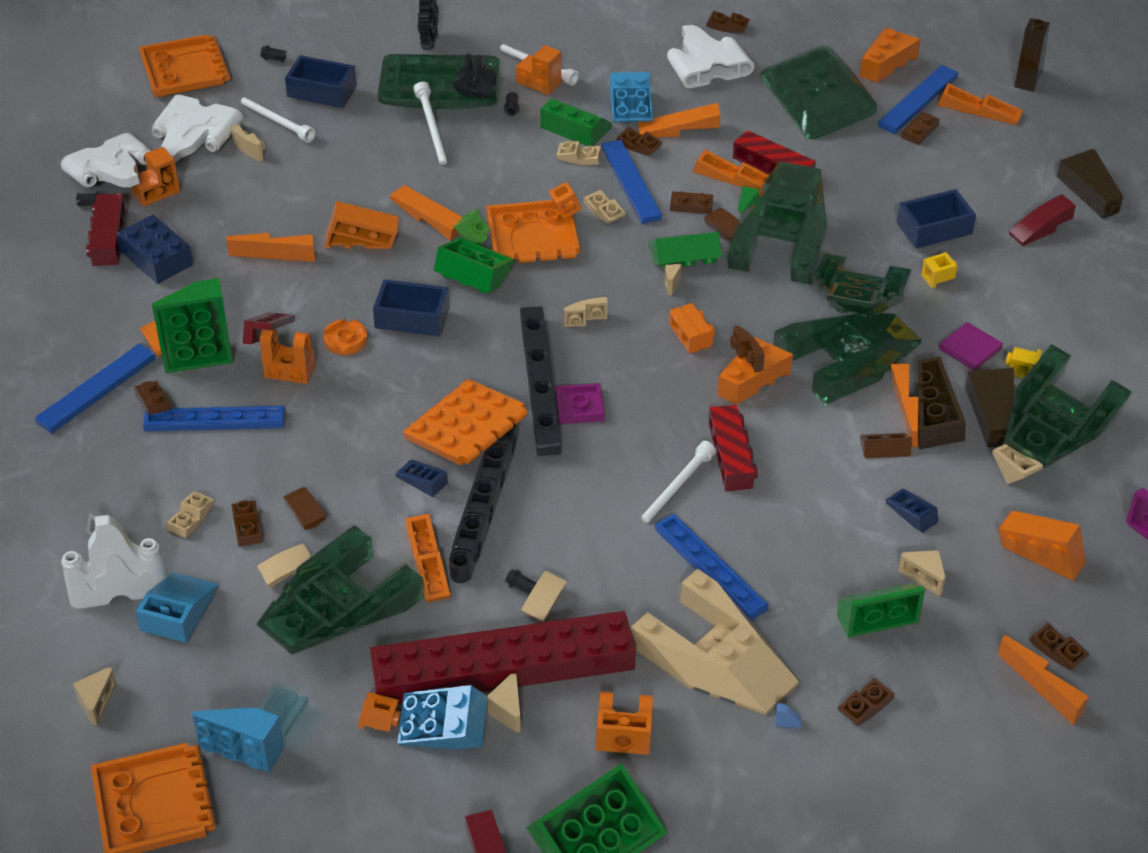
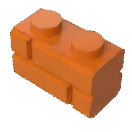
[669,303,715,353]

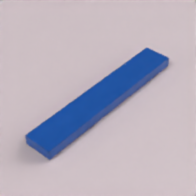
[878,65,959,134]
[602,140,662,224]
[35,343,156,434]
[143,406,286,431]
[655,514,769,620]

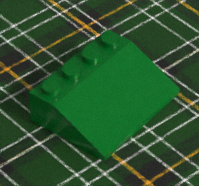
[152,278,233,373]
[526,763,668,853]

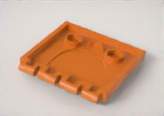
[139,34,231,97]
[486,200,580,264]
[403,379,529,465]
[90,742,216,853]

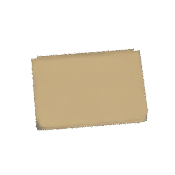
[664,264,682,296]

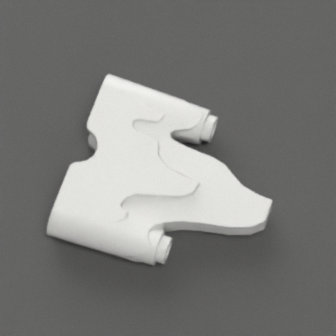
[667,25,755,88]
[151,95,244,163]
[61,133,151,187]
[61,515,168,609]

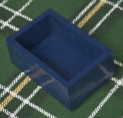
[285,55,357,108]
[896,189,976,248]
[117,214,193,284]
[373,279,450,337]

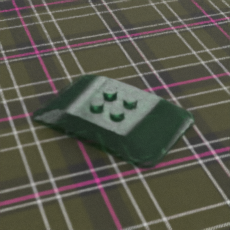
[761,45,877,139]
[378,54,500,109]

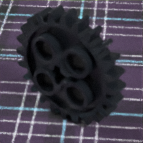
[418,0,439,50]

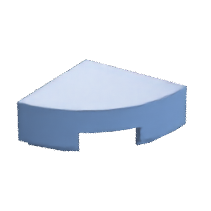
[775,703,802,728]

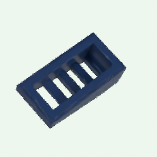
[396,460,448,497]
[886,488,939,533]

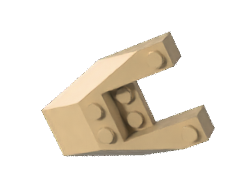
[631,569,799,716]

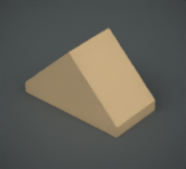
[992,441,1043,484]
[898,550,946,596]
[73,667,116,726]
[487,673,521,732]

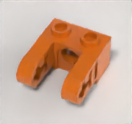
[260,329,316,384]
[595,691,653,755]

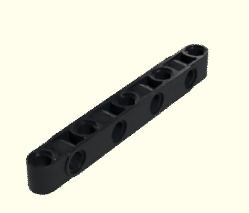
[520,306,561,456]
[449,423,519,583]

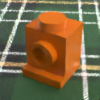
[548,182,582,219]
[358,692,401,732]

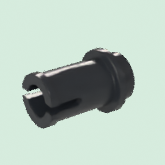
[260,45,286,63]
[504,92,519,116]
[76,191,103,206]
[505,569,537,595]

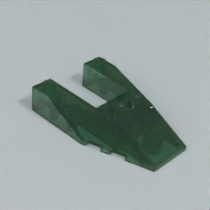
[727,161,827,285]
[815,253,912,317]
[773,313,922,405]
[1004,344,1132,468]
[257,525,425,655]

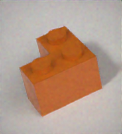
[516,45,561,95]
[130,147,180,207]

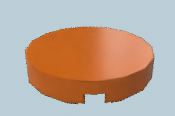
[323,319,368,355]

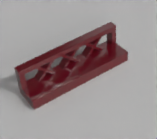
[243,312,295,345]

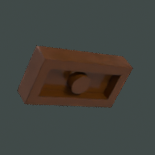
[902,112,940,145]
[670,191,714,214]
[134,381,171,415]

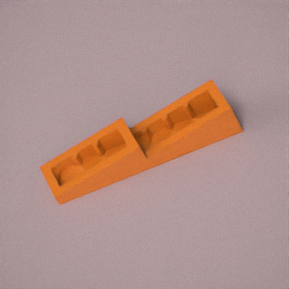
[937,83,1023,125]
[637,103,721,138]
[693,149,779,192]
[390,185,462,241]
[226,233,315,262]
[891,364,918,447]
[405,514,450,603]
[998,635,1089,725]

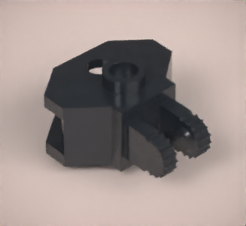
[454,53,497,99]

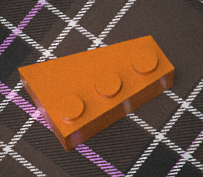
[860,28,921,83]
[324,201,398,249]
[717,337,793,405]
[999,510,1086,581]

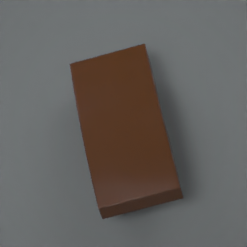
[706,10,750,33]
[616,126,663,155]
[704,208,748,242]
[730,325,765,372]
[283,486,327,530]
[231,500,263,547]
[1029,623,1089,670]
[838,678,894,726]

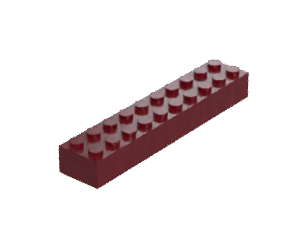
[370,611,636,705]

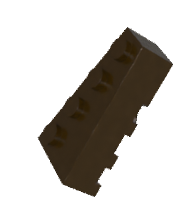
[918,356,966,450]

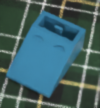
[609,72,653,122]
[135,572,219,643]
[397,685,488,749]
[192,707,284,772]

